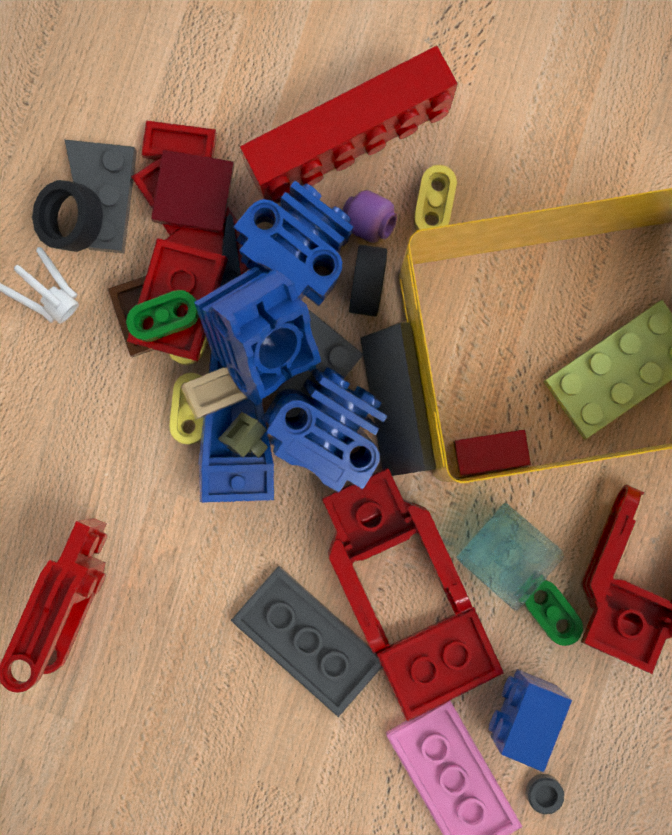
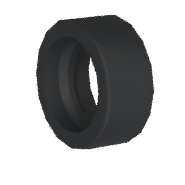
[32,180,103,252]
[349,245,387,317]

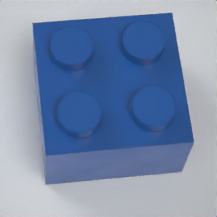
[489,669,572,772]

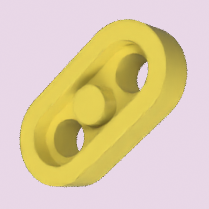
[414,165,457,231]
[169,373,203,445]

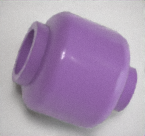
[343,190,398,243]

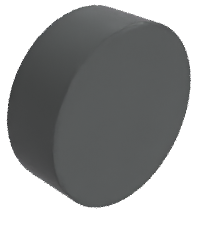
[526,774,564,814]

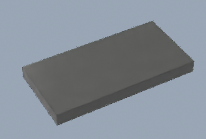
[360,322,436,476]
[231,566,382,717]

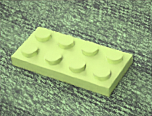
[543,300,672,439]

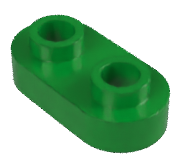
[126,290,199,342]
[522,579,583,646]

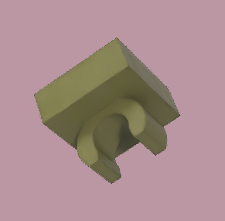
[218,412,268,458]

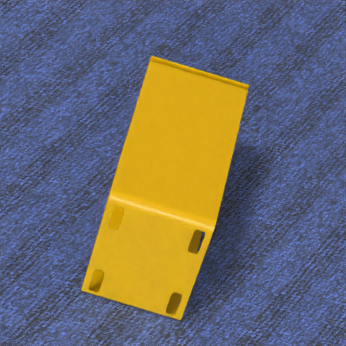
[399,188,672,483]

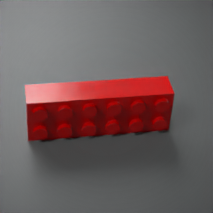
[240,45,458,203]

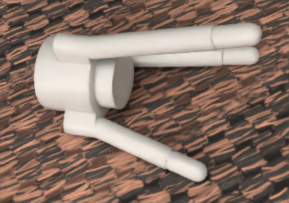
[0,247,79,324]

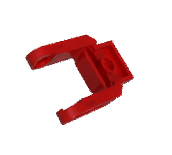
[322,467,473,654]
[581,484,672,674]
[0,518,108,693]

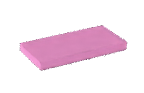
[386,701,522,835]

